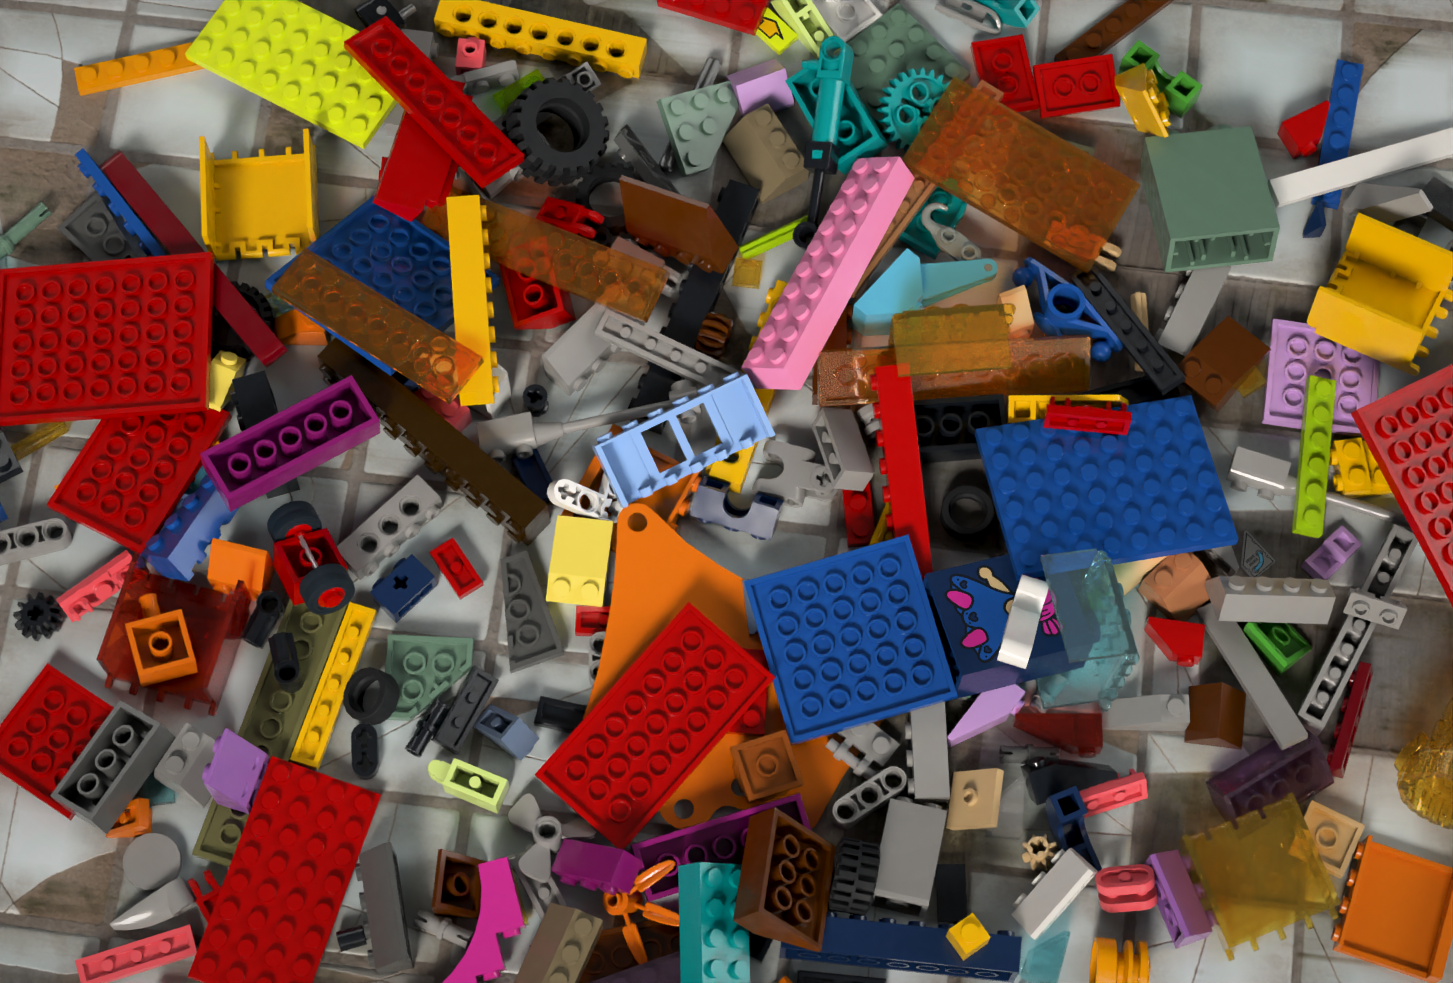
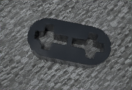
[351,723,379,780]

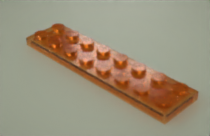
[271,248,484,404]

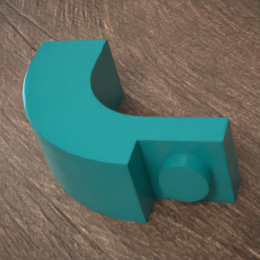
[973,0,1040,28]

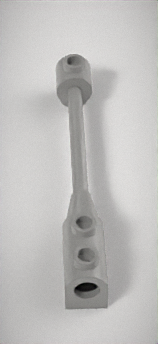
[476,380,702,464]
[1226,446,1421,547]

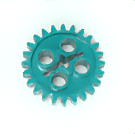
[877,68,961,156]

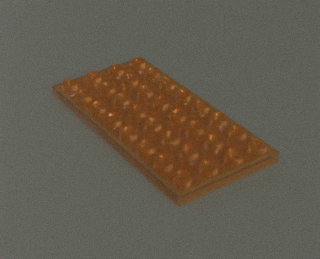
[902,76,1141,274]

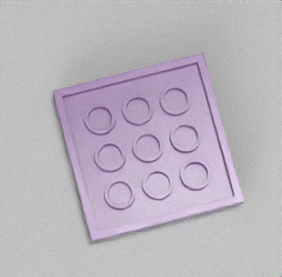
[1262,319,1380,438]

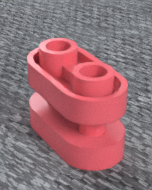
[1095,864,1158,913]

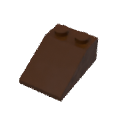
[1177,316,1271,413]

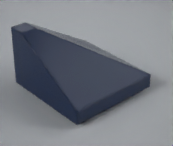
[1302,201,1326,238]

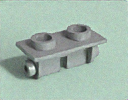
[1343,587,1408,630]

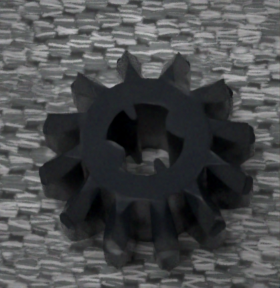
[13,592,63,641]

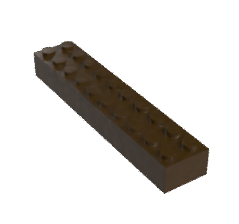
[317,337,550,546]

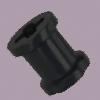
[523,384,549,417]

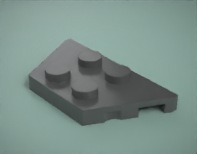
[614,124,681,195]

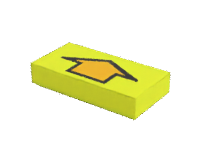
[756,7,798,56]

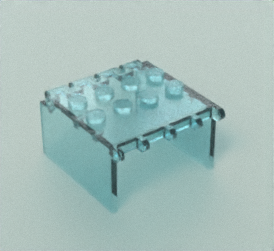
[1035,549,1140,712]

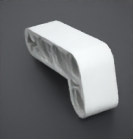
[997,574,1050,669]

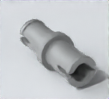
[414,909,475,950]

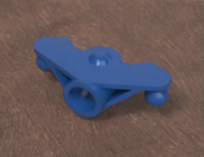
[1012,257,1123,362]

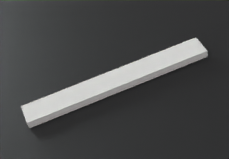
[1267,127,1453,208]

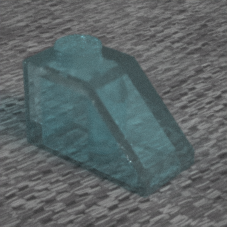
[1018,931,1071,983]

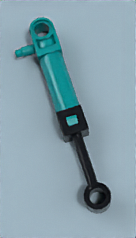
[793,36,854,251]

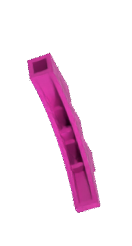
[442,857,527,983]

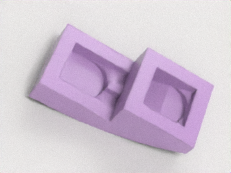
[1301,525,1362,580]

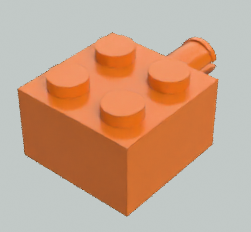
[125,593,198,687]

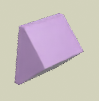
[726,59,794,117]

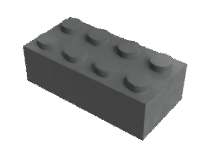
[50,700,176,834]

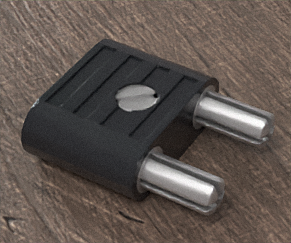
[354,0,416,28]

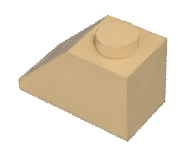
[994,285,1034,343]

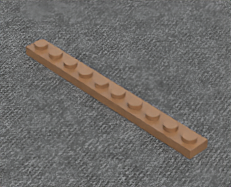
[851,79,1004,298]

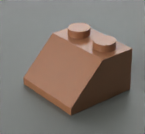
[1138,552,1211,622]

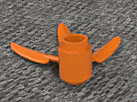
[602,860,679,968]

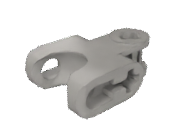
[751,440,838,508]

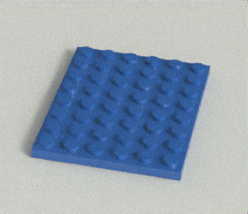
[975,395,1238,581]

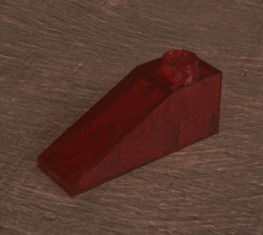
[1013,713,1103,758]

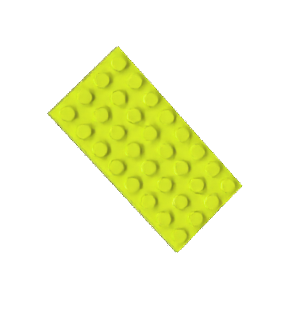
[185,0,397,149]

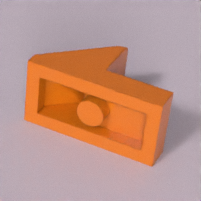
[106,798,152,838]

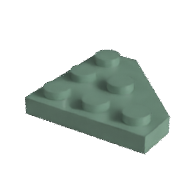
[657,81,739,177]
[385,634,474,721]

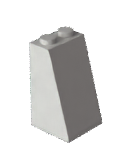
[871,796,947,918]

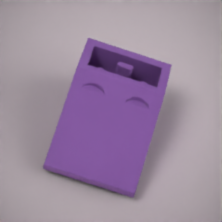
[202,728,270,814]

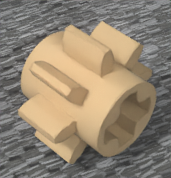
[1022,834,1058,871]

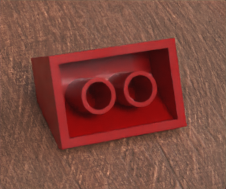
[497,237,576,330]

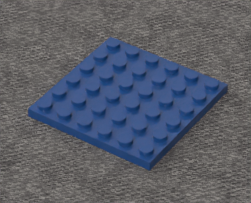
[265,195,500,376]
[744,535,958,746]

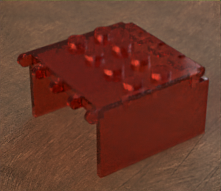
[96,552,252,716]

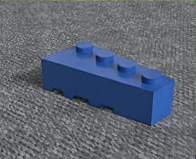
[141,474,240,582]

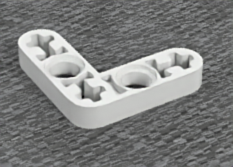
[547,473,623,523]

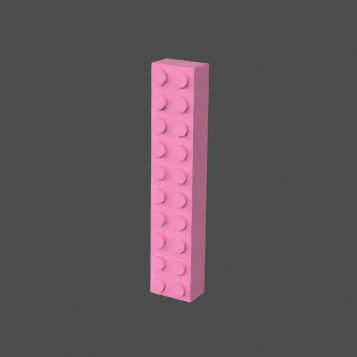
[741,156,915,390]

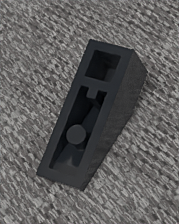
[1021,756,1118,805]

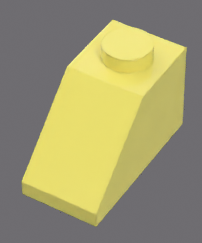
[209,350,246,412]

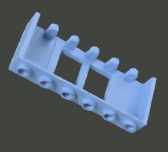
[592,371,775,508]

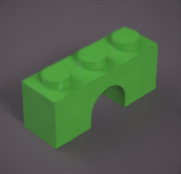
[1118,40,1203,119]

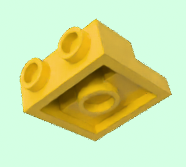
[1329,438,1393,499]

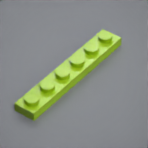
[1292,375,1336,539]

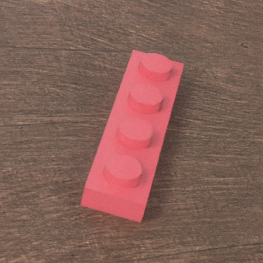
[75,924,198,983]

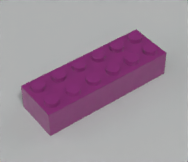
[200,375,380,512]
[630,793,811,902]

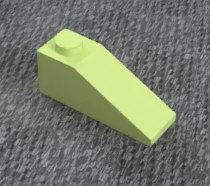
[770,0,841,59]

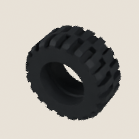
[501,77,609,186]

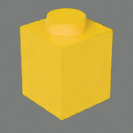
[946,913,991,961]

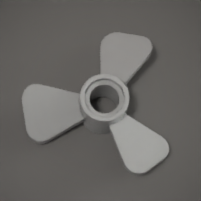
[508,794,596,883]

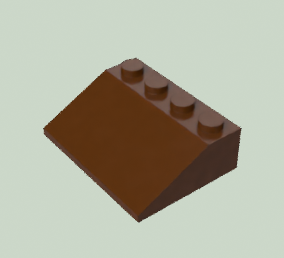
[619,175,739,274]
[733,807,836,952]

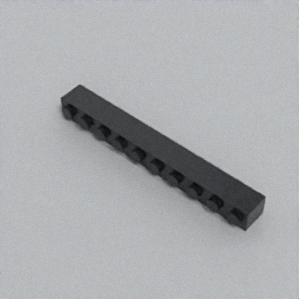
[628,179,760,435]

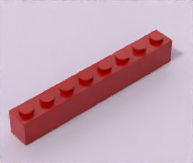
[869,363,933,582]

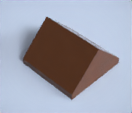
[1184,682,1246,750]
[431,849,486,919]

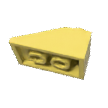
[546,515,614,607]

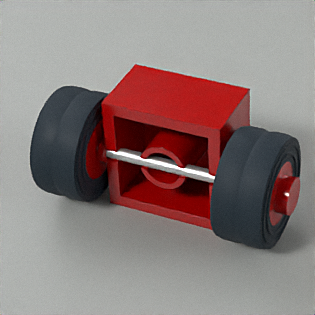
[267,501,355,615]

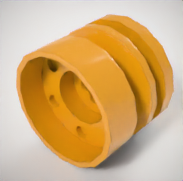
[1089,937,1150,983]

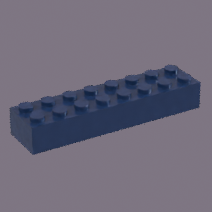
[779,912,1022,983]

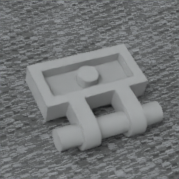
[825,723,900,780]

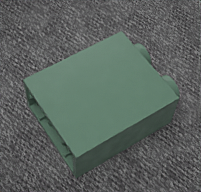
[1139,124,1280,273]

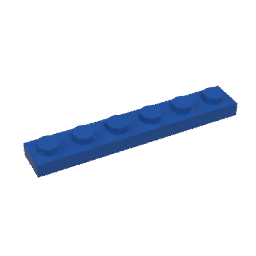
[1311,59,1363,210]
[75,148,167,256]

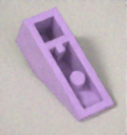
[947,684,1026,748]

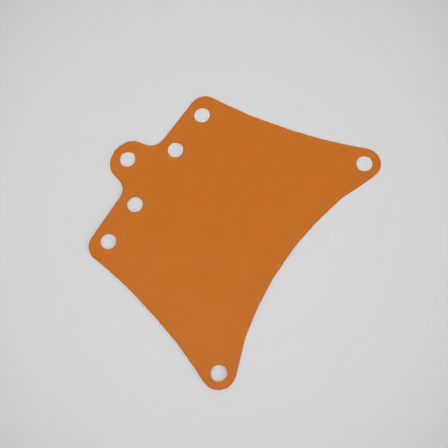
[583,503,884,829]

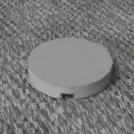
[123,833,182,892]

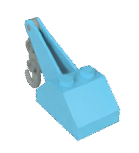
[851,202,998,336]

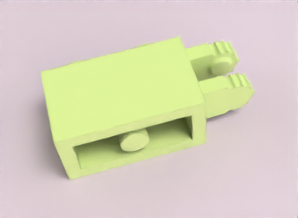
[427,758,509,814]

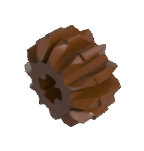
[695,312,733,360]

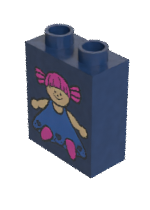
[923,554,1100,699]

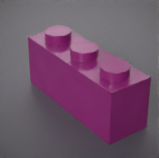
[551,838,643,895]

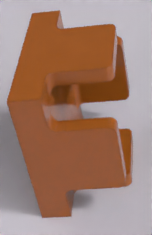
[730,730,804,804]

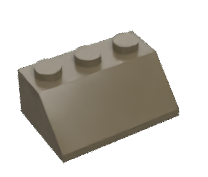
[722,104,809,205]
[514,903,604,983]

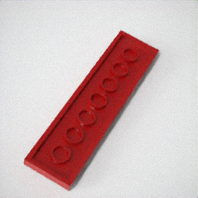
[344,16,525,188]

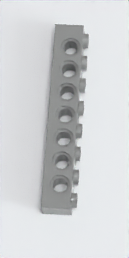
[1296,524,1418,737]

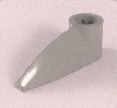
[109,878,196,930]

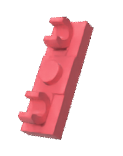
[56,550,143,623]
[1079,769,1148,818]

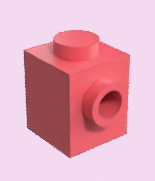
[455,37,487,76]

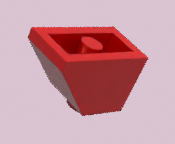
[1277,100,1330,159]
[1144,616,1205,667]

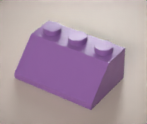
[1144,850,1214,949]

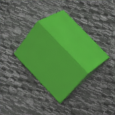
[1243,622,1313,677]

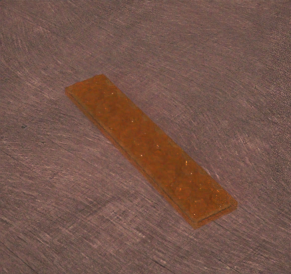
[420,186,670,323]
[817,335,1091,407]

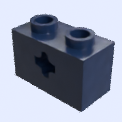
[370,554,437,623]

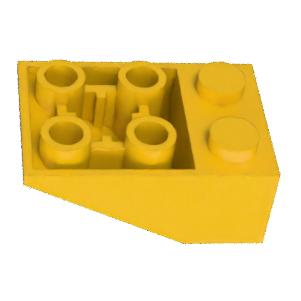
[1114,63,1171,138]

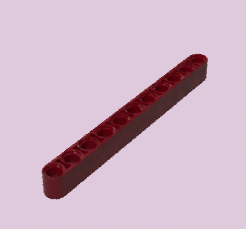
[99,150,288,368]

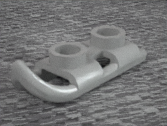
[935,0,1002,35]

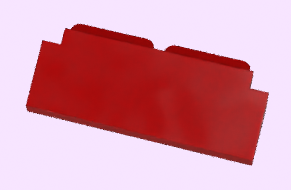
[373,79,475,222]

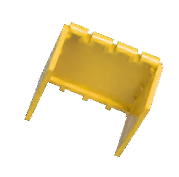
[199,128,320,261]
[1307,212,1453,376]

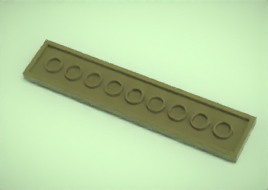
[192,599,348,867]

